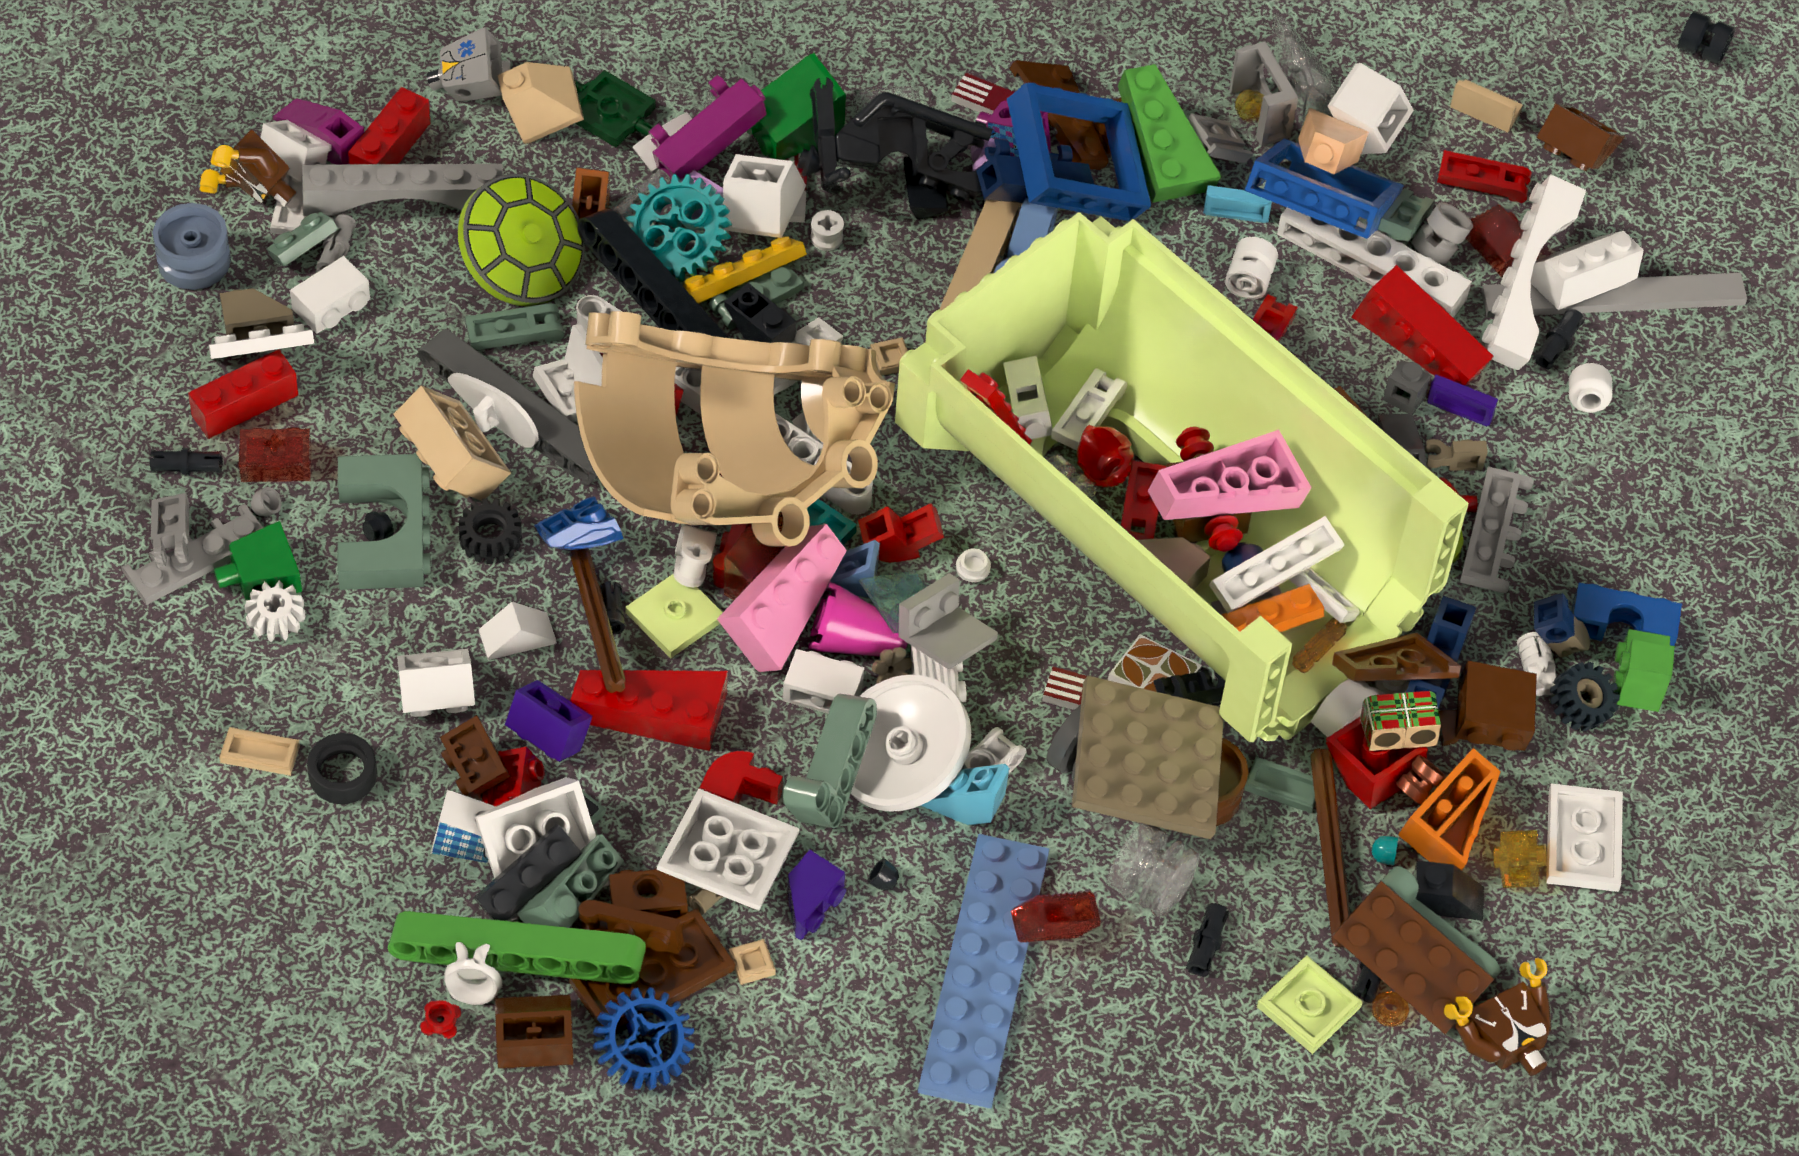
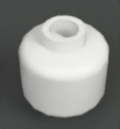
[1569,363,1612,413]

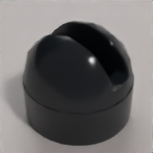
[867,858,899,891]

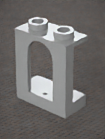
[1229,42,1298,146]

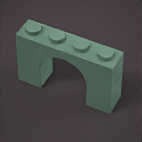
[337,454,431,590]

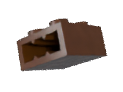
[1456,661,1537,751]

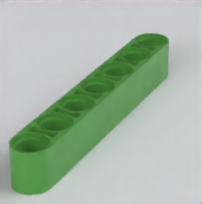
[388,911,646,984]

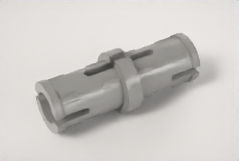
[316,214,356,272]

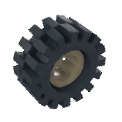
[1550,662,1620,731]

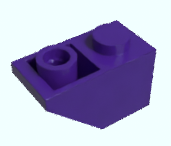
[787,850,846,940]

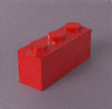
[348,87,431,164]
[188,349,299,439]

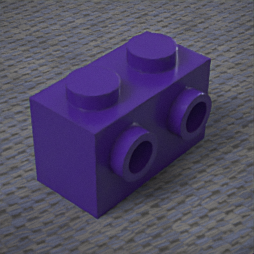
[505,680,593,762]

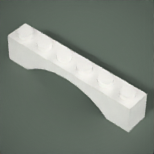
[1482,174,1586,370]

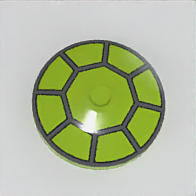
[458,174,585,306]

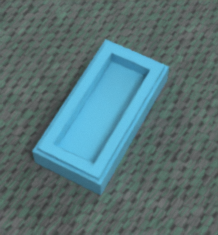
[1203,185,1272,223]

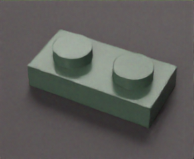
[266,212,338,267]

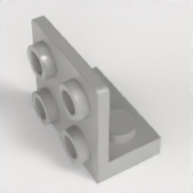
[898,573,998,669]

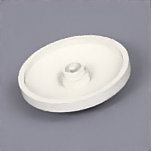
[851,675,971,811]

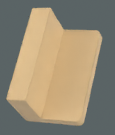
[1450,79,1523,132]

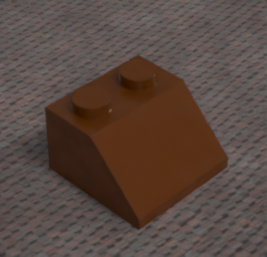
[1536,103,1625,172]

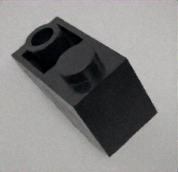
[724,283,796,343]

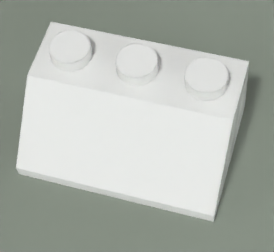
[1531,231,1644,310]

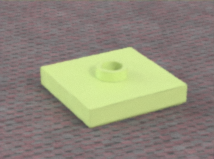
[625,574,723,658]
[1257,955,1362,1054]

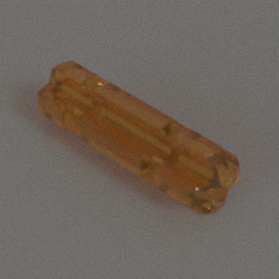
[1292,618,1347,673]

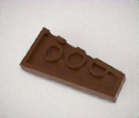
[1009,60,1109,170]

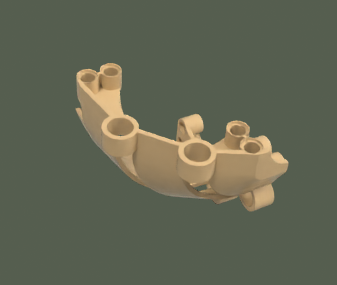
[574,311,895,546]

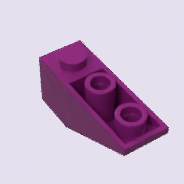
[273,98,364,165]

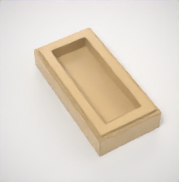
[219,727,300,776]

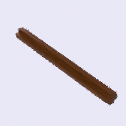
[571,549,626,693]
[1310,748,1351,948]

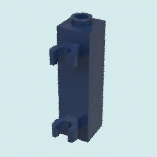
[976,138,1094,203]

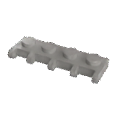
[1460,466,1534,593]
[121,504,263,605]

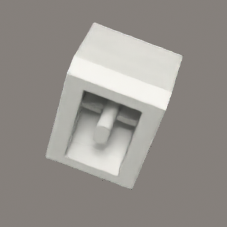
[479,602,557,660]

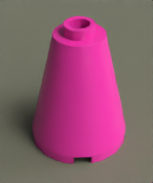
[808,582,908,657]

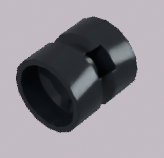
[1677,10,1736,65]

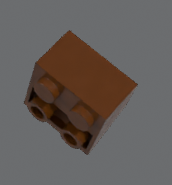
[495,995,573,1069]

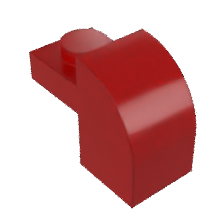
[858,503,944,563]
[699,751,783,805]

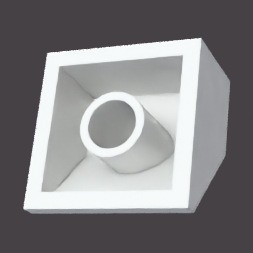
[397,649,475,717]

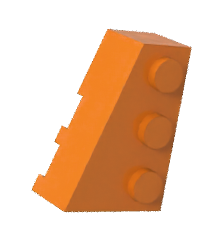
[1398,748,1501,870]

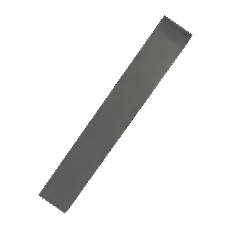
[418,329,598,486]

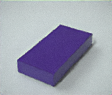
[1427,374,1498,427]

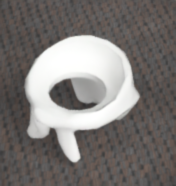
[444,942,502,1005]

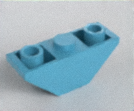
[921,764,1010,825]

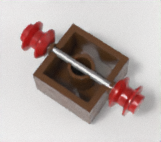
[1166,426,1252,552]

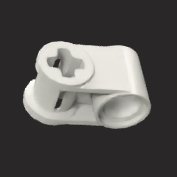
[673,524,717,588]
[963,727,1026,773]

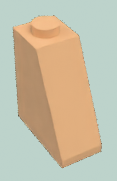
[1298,108,1369,174]

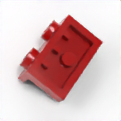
[482,746,545,807]

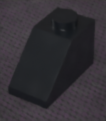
[1413,860,1484,921]

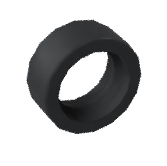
[307,733,378,804]

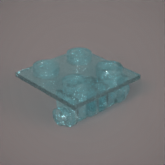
[859,570,926,634]

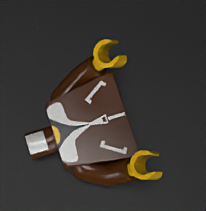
[200,129,297,207]
[1444,958,1551,1076]

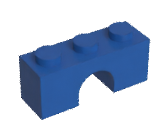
[1571,583,1682,646]

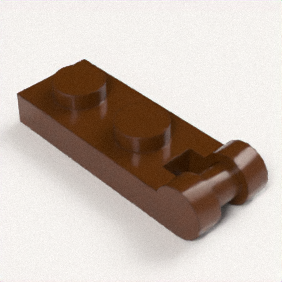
[578,900,684,954]

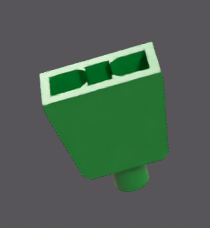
[213,521,302,600]

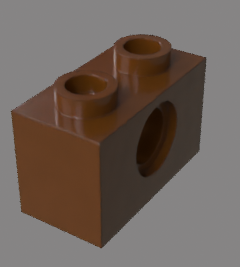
[609,868,688,919]

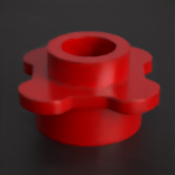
[420,1000,461,1039]

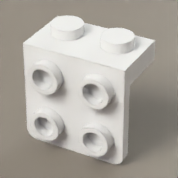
[533,324,603,422]

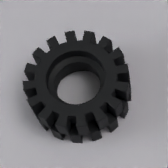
[458,498,522,564]

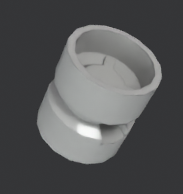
[1412,202,1473,265]

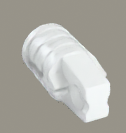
[1517,632,1556,696]

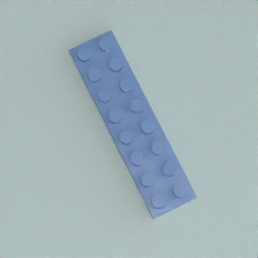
[918,834,1050,1109]

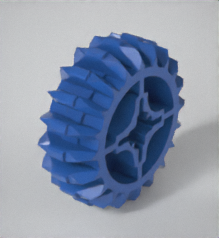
[593,988,695,1090]

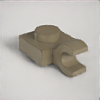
[1424,439,1488,471]

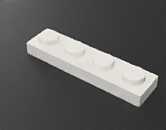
[1209,516,1345,613]

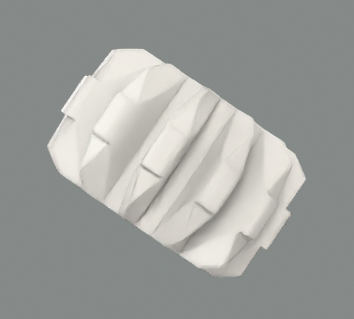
[245,580,305,642]

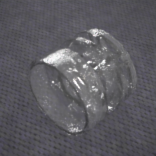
[1106,823,1201,919]

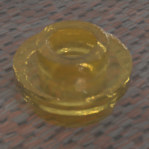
[1235,89,1264,121]

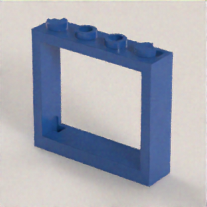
[1007,83,1151,221]
[1245,139,1404,239]

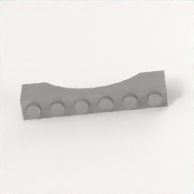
[302,164,503,216]

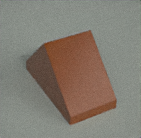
[572,167,610,220]

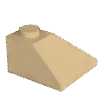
[497,62,584,144]

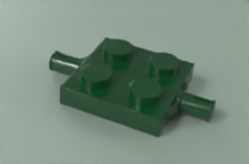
[574,70,656,148]

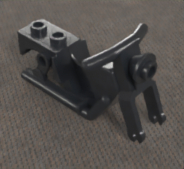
[797,77,993,201]

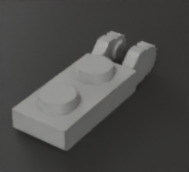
[151,493,190,568]

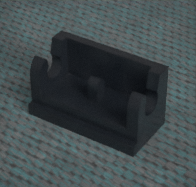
[1153,670,1225,707]

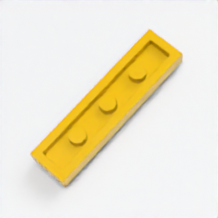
[683,236,807,303]

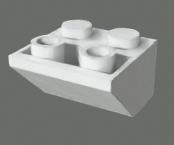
[1328,63,1414,155]
[723,154,806,238]

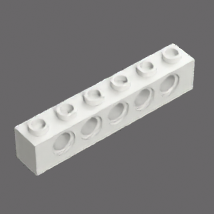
[1277,208,1472,318]

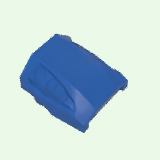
[534,497,624,550]

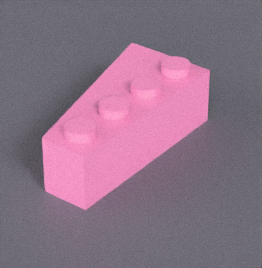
[1148,430,1312,520]
[717,524,847,672]

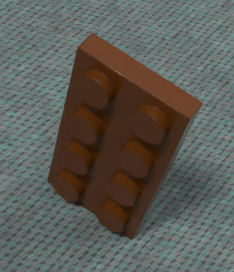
[1332,880,1494,1034]
[569,908,735,1035]

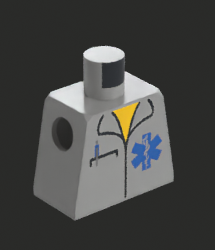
[427,27,503,102]

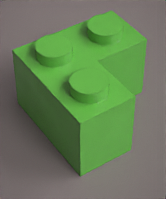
[1612,629,1675,712]

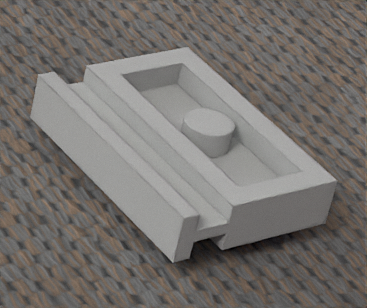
[1187,113,1253,163]

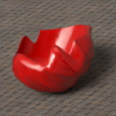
[1077,425,1134,488]

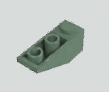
[516,834,624,928]

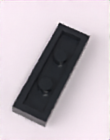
[473,824,582,921]

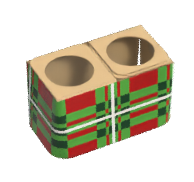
[1360,691,1441,751]

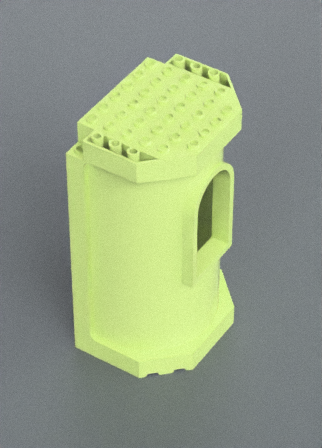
[895,212,1469,742]

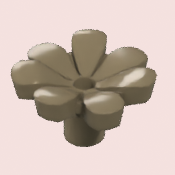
[872,647,912,684]

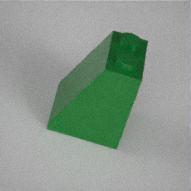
[746,53,846,160]

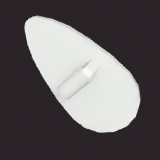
[448,373,538,448]

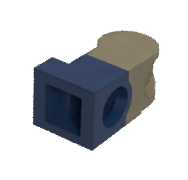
[1534,593,1590,658]

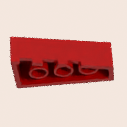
[1351,265,1494,386]
[570,670,728,751]

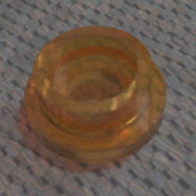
[1372,991,1409,1027]

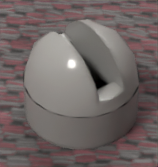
[251,487,282,517]

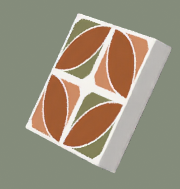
[1108,634,1202,692]

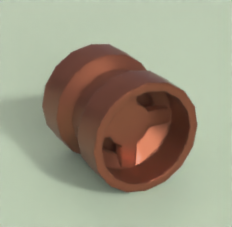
[1396,755,1446,805]

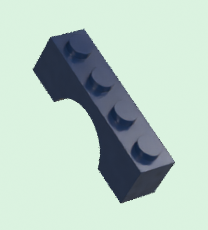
[1406,596,1476,711]

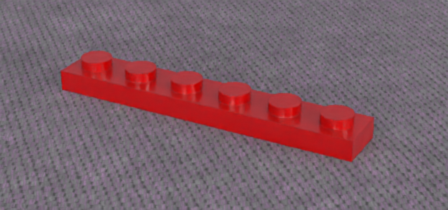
[960,369,1033,446]

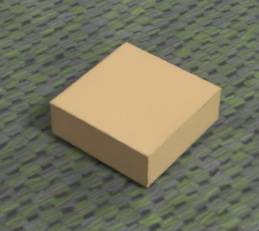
[870,337,908,376]
[729,939,776,985]

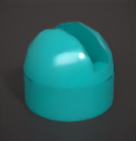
[1372,836,1398,866]

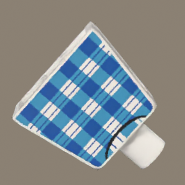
[431,790,496,863]

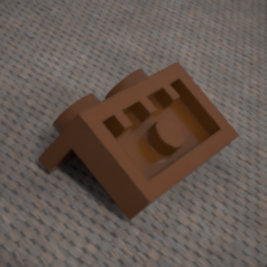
[440,715,511,802]

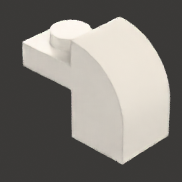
[1311,679,1384,737]

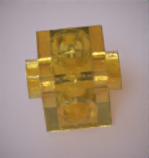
[1493,830,1547,888]

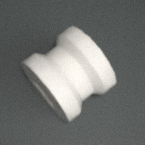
[810,210,844,251]

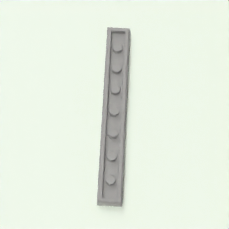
[1481,273,1747,318]

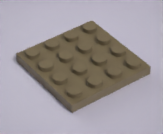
[1072,675,1224,839]

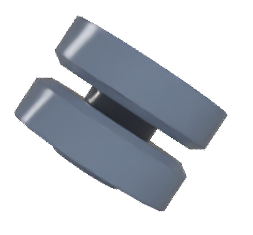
[152,203,231,290]

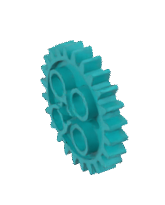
[626,174,732,281]

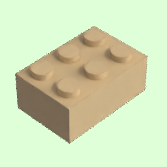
[394,386,511,501]

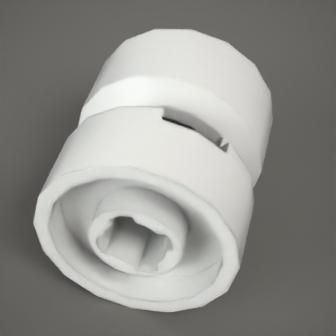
[1225,237,1278,300]

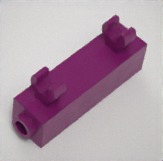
[648,74,767,181]

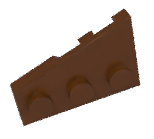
[1332,633,1461,682]

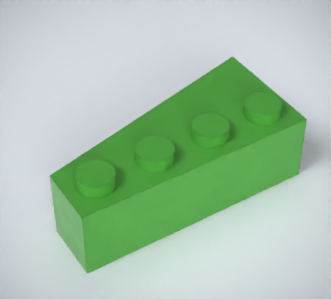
[1118,64,1221,203]

